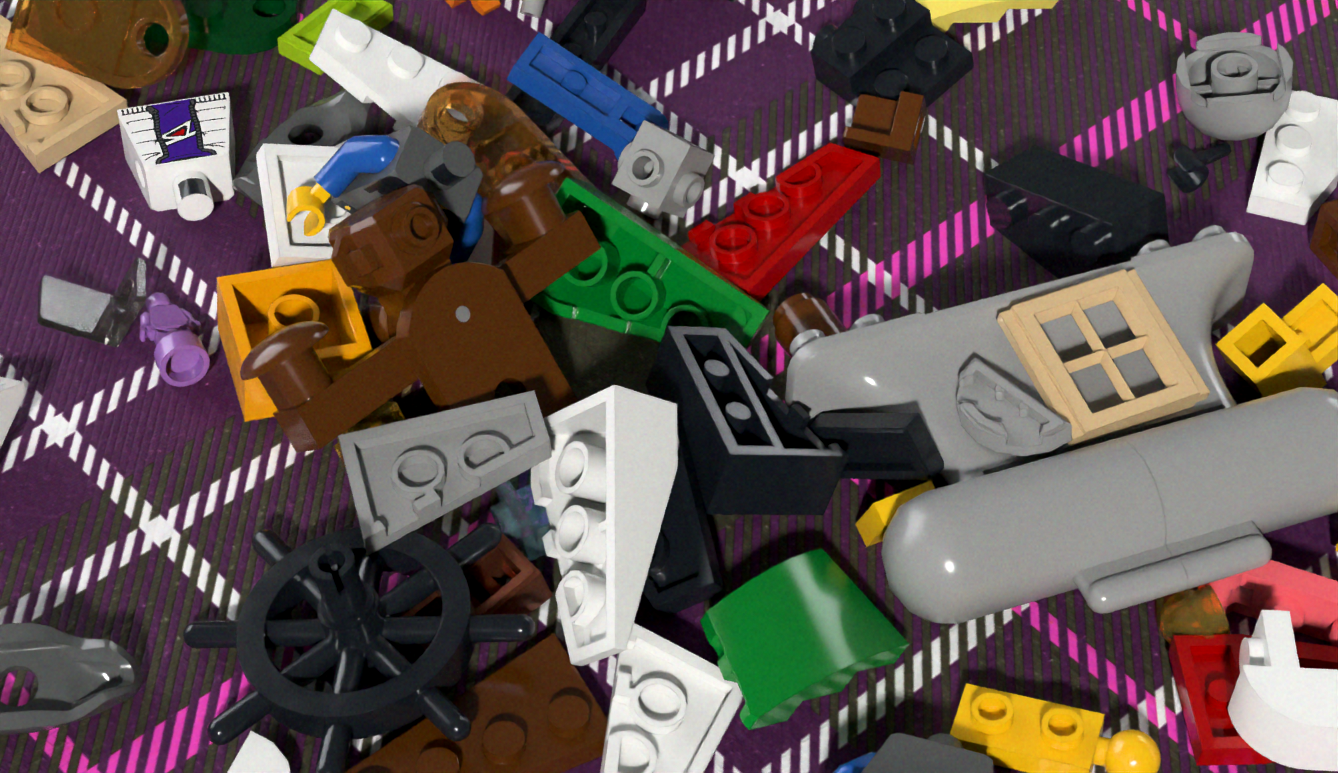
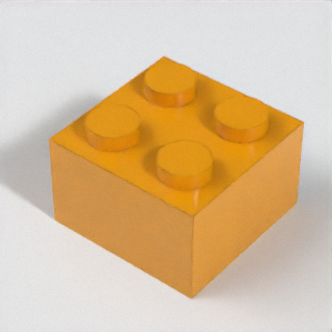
[217,259,373,422]

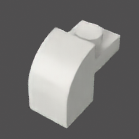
[1227,610,1338,771]

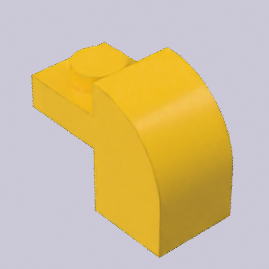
[1215,283,1338,398]

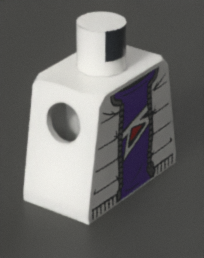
[117,92,235,221]

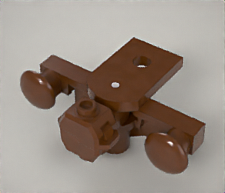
[240,160,601,488]

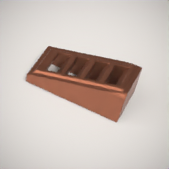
[403,532,553,652]

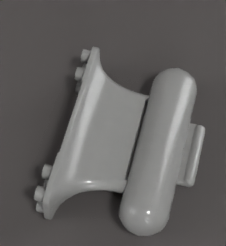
[785,225,1338,624]

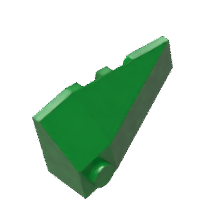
[530,177,771,350]

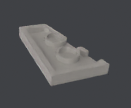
[338,390,552,556]

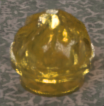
[1159,585,1230,644]

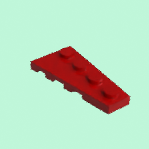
[681,143,881,302]

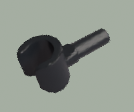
[1167,142,1231,193]

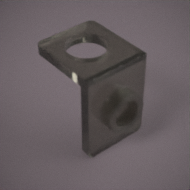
[37,257,146,348]

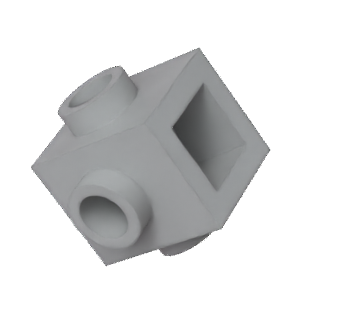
[612,120,715,220]

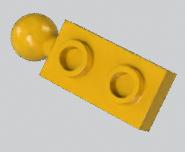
[950,683,1161,773]

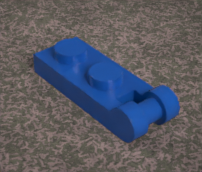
[506,32,669,160]

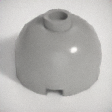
[1176,32,1293,141]

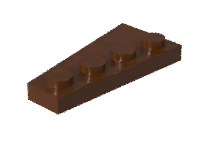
[345,633,608,773]

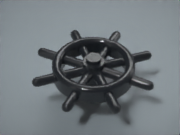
[183,523,535,773]

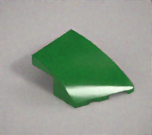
[700,548,909,730]

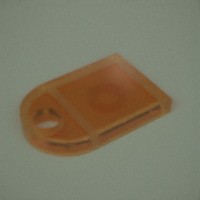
[5,0,189,89]
[417,82,596,247]

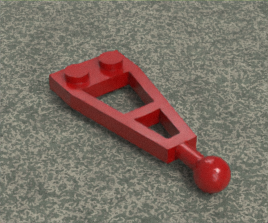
[1168,634,1338,766]

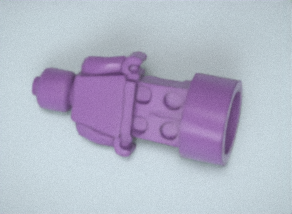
[140,292,210,387]

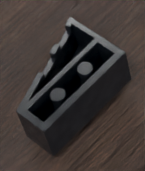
[984,145,1169,279]
[645,326,849,515]

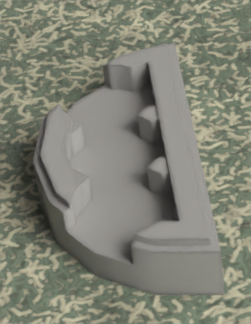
[956,357,1072,456]

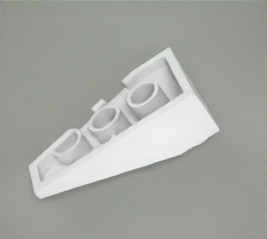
[531,384,679,666]

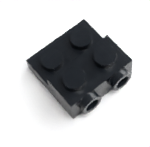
[810,0,974,108]

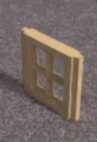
[997,269,1210,446]

